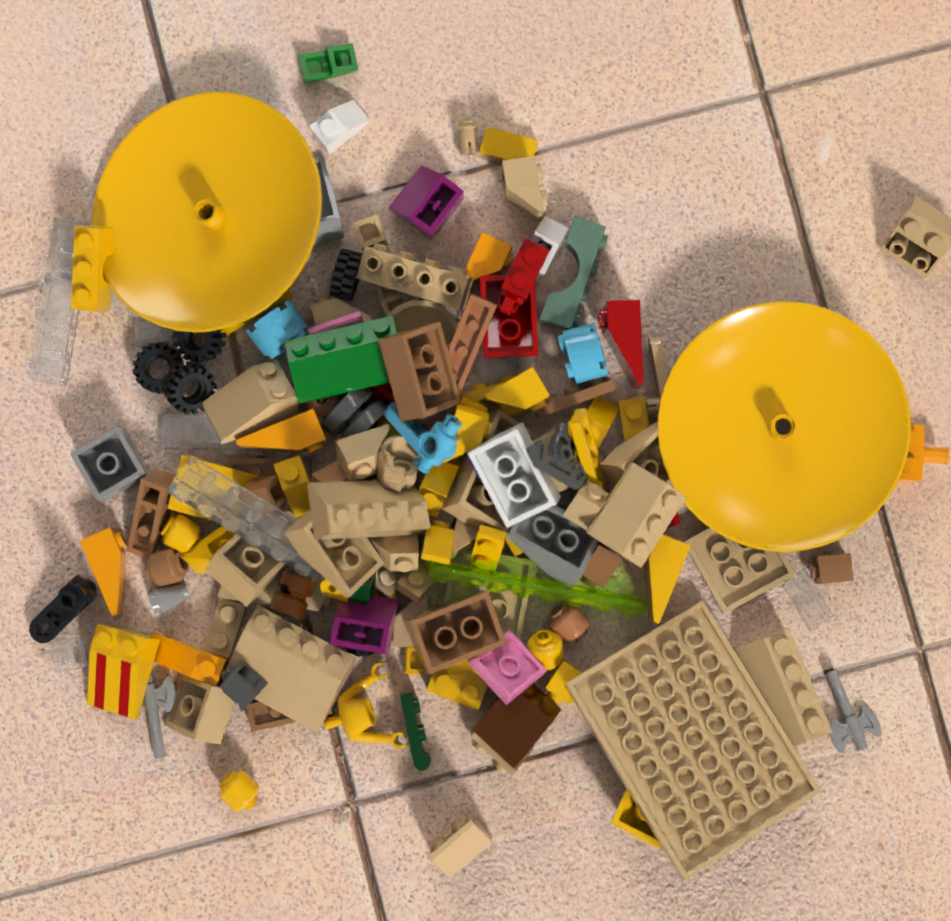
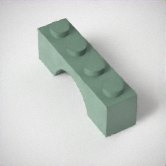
[539,216,608,331]

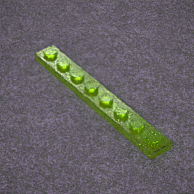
[426,560,647,617]

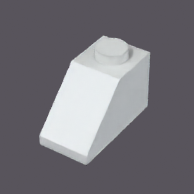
[309,100,371,155]
[531,216,569,285]

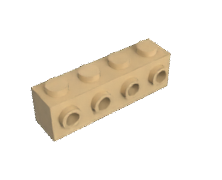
[356,243,474,310]

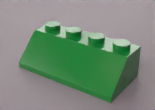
[285,315,398,404]

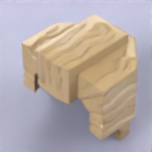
[376,435,419,492]

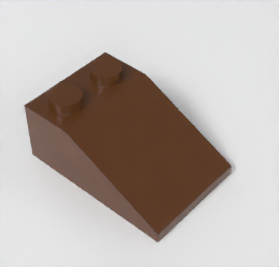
[472,683,561,769]

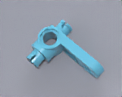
[384,402,462,473]

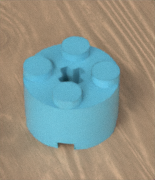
[245,300,309,360]
[558,322,609,384]

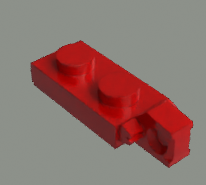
[499,238,550,316]

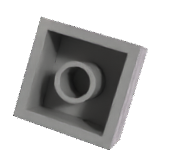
[70,426,149,502]

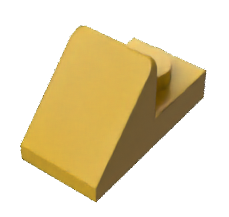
[418,461,459,518]
[181,523,236,573]

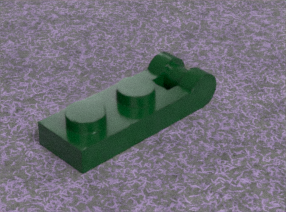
[400,691,431,771]

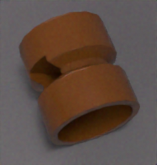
[269,570,317,619]

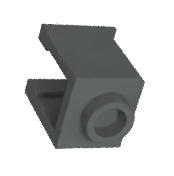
[220,661,268,712]

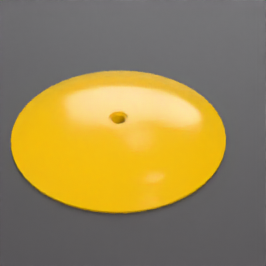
[92,92,322,332]
[658,301,911,552]

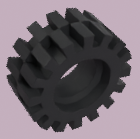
[329,248,363,301]
[172,330,227,362]
[132,343,184,394]
[163,361,217,415]

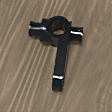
[29,574,98,643]

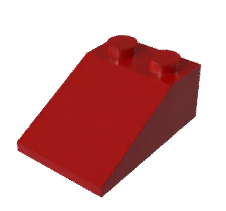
[480,275,538,359]
[598,300,644,389]

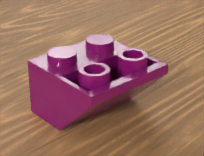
[389,165,464,241]
[330,596,399,655]

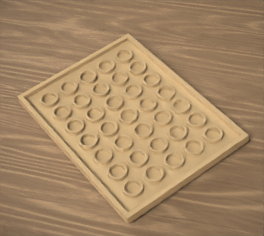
[564,600,822,881]

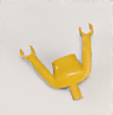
[324,661,409,749]

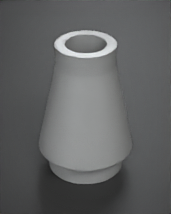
[147,582,190,614]

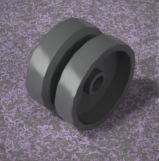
[322,387,388,439]

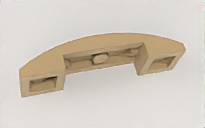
[352,214,409,317]

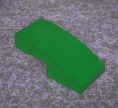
[298,43,359,84]

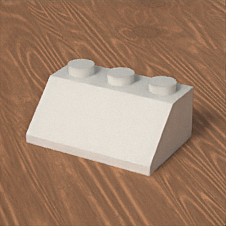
[468,422,561,528]

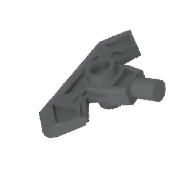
[527,423,588,490]

